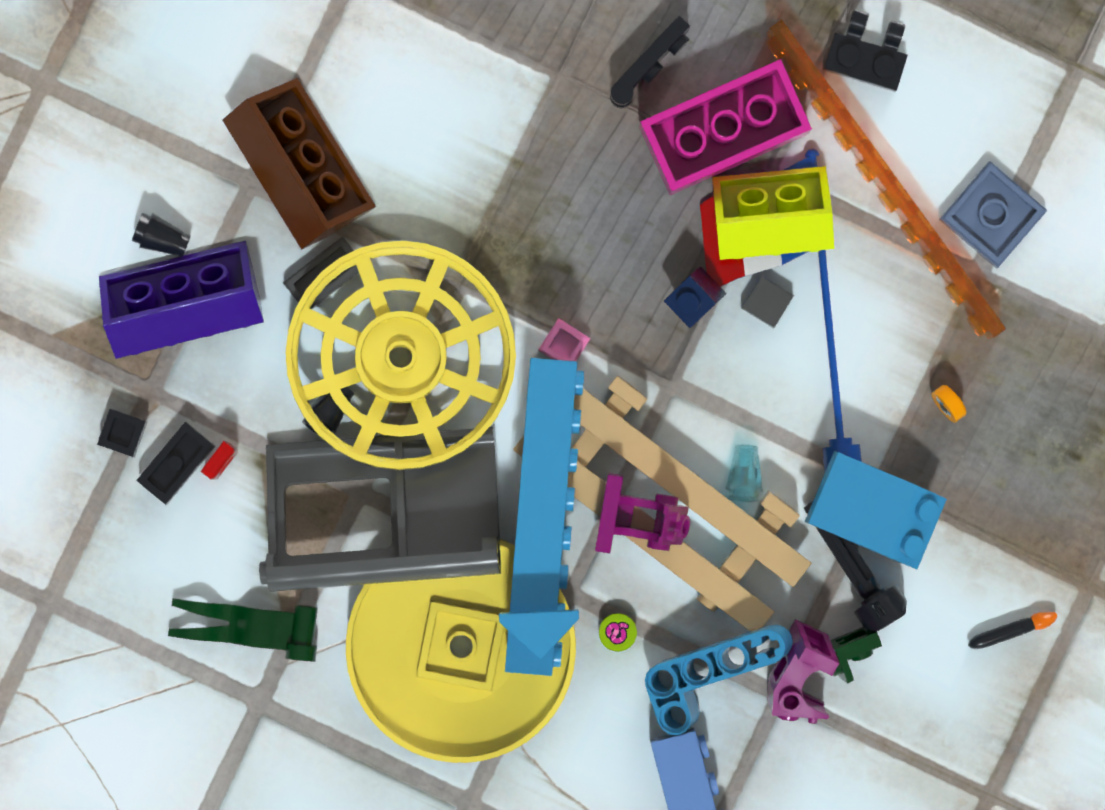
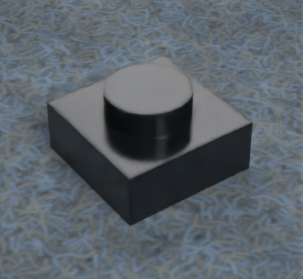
[97,409,148,457]

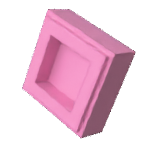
[538,318,591,361]

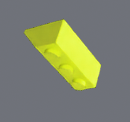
[712,166,835,260]

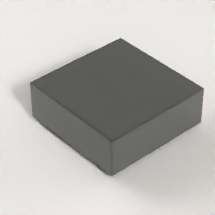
[741,276,794,328]

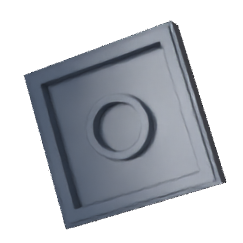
[939,161,1047,269]

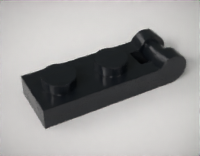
[610,16,690,109]

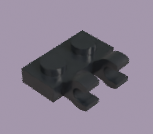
[823,9,908,92]

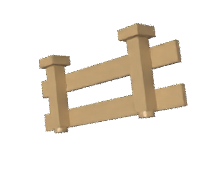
[513,375,812,631]

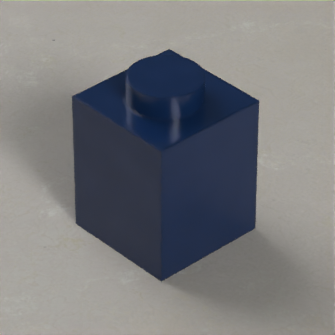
[664,266,727,328]

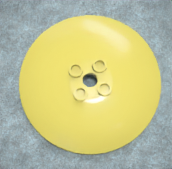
[346,539,576,763]

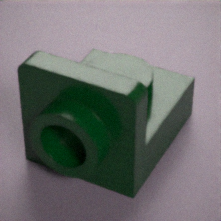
[830,627,882,684]

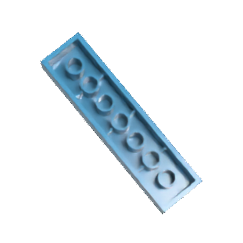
[505,358,584,676]

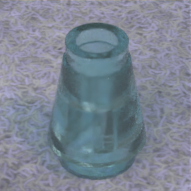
[725,445,763,502]

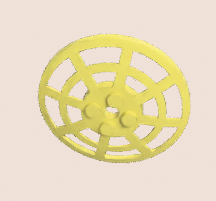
[285,241,516,470]

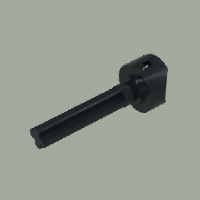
[803,501,907,632]

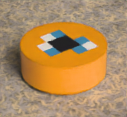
[931,385,966,423]

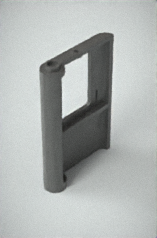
[259,427,501,592]

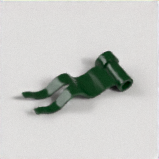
[168,598,318,662]

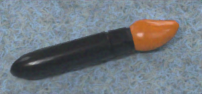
[968,612,1057,649]

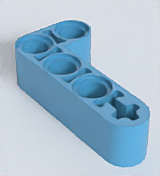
[645,624,793,735]

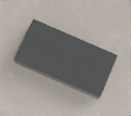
[283,236,359,309]

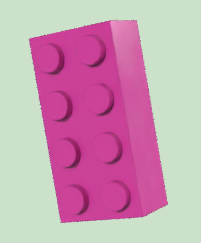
[639,59,812,196]

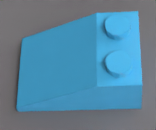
[805,451,947,569]

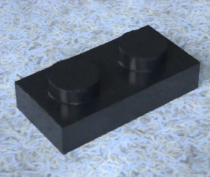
[136,422,216,505]

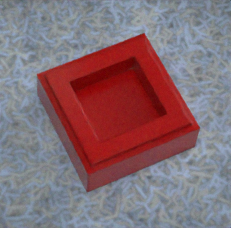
[200,441,238,480]

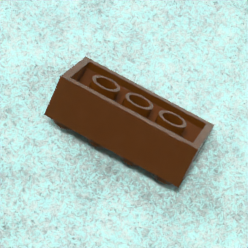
[222,78,376,250]

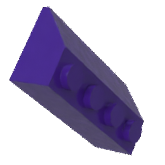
[99,240,264,359]

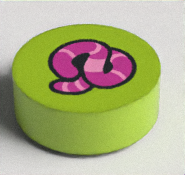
[599,613,637,652]

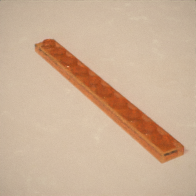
[766,19,1006,339]

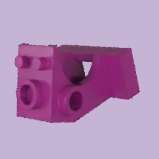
[595,473,690,554]
[767,619,839,724]

